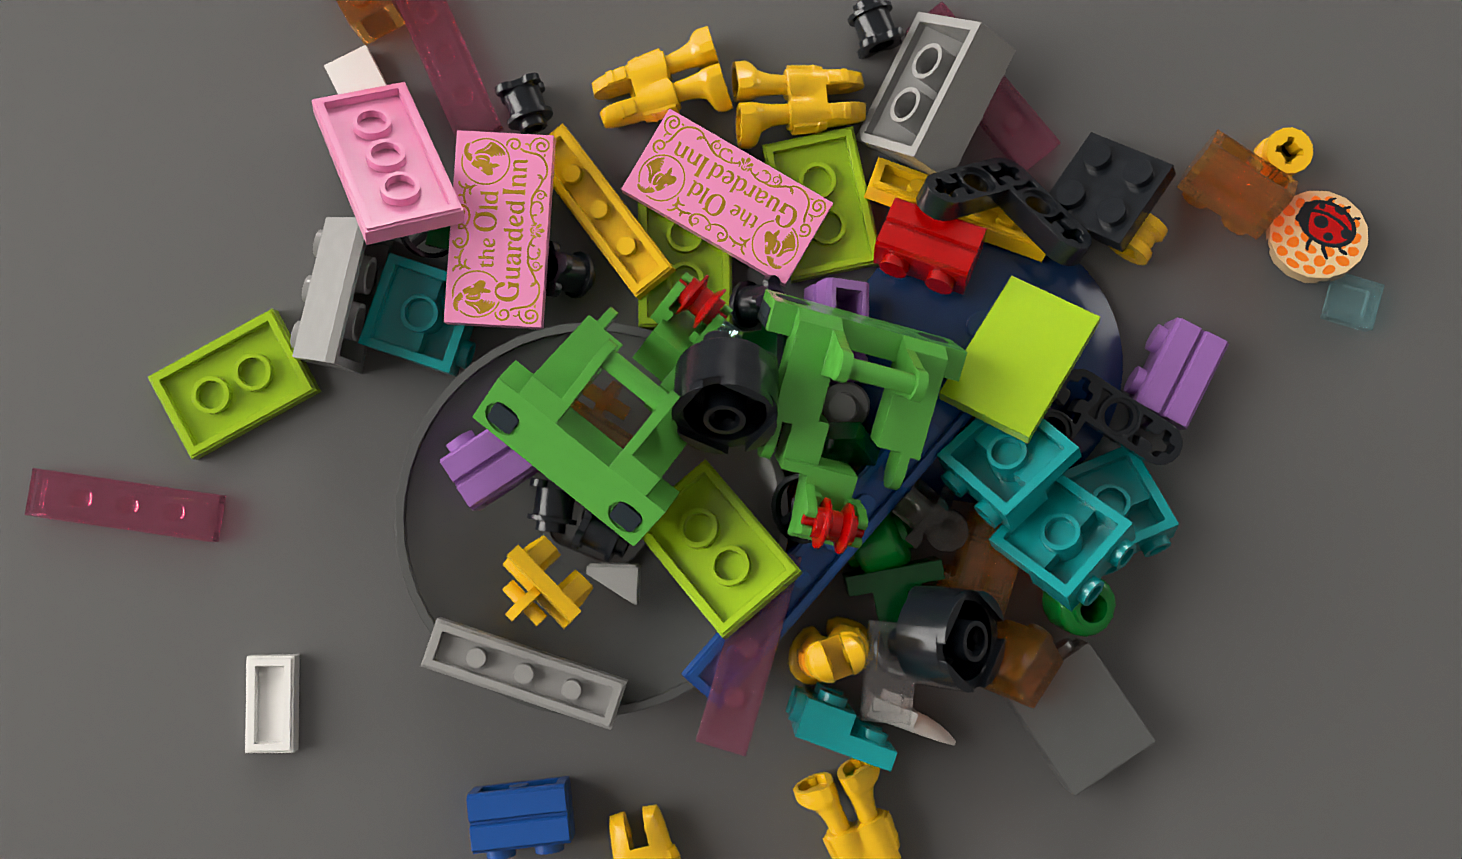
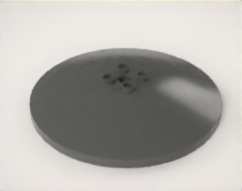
[395,323,789,715]

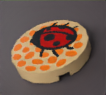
[1266,190,1368,284]

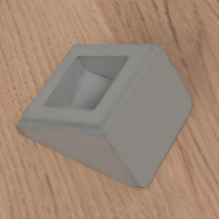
[586,562,641,605]

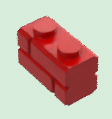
[873,198,987,295]

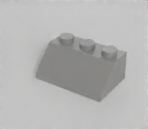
[856,12,1016,175]
[290,217,394,374]

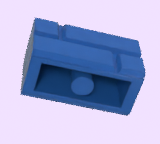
[466,776,575,859]

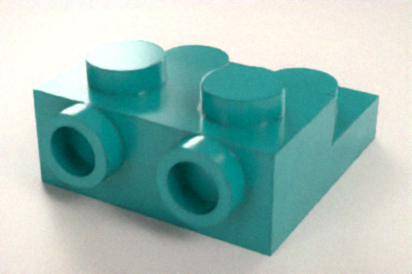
[358,253,476,377]
[937,418,1081,532]
[1063,447,1179,576]
[989,474,1137,612]
[786,682,897,772]

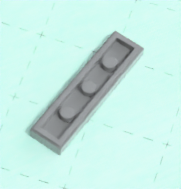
[421,617,628,730]

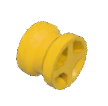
[1252,127,1313,183]
[1109,213,1168,265]

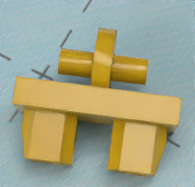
[502,535,593,629]

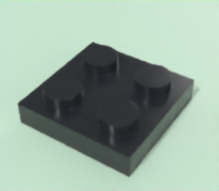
[1049,132,1176,252]

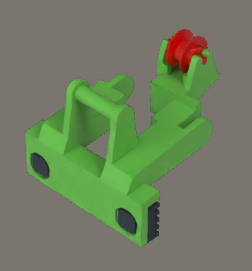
[472,272,733,546]
[757,289,968,554]

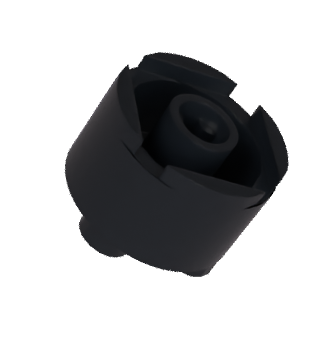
[671,330,779,454]
[888,586,1006,693]

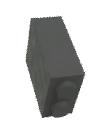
[999,638,1156,796]

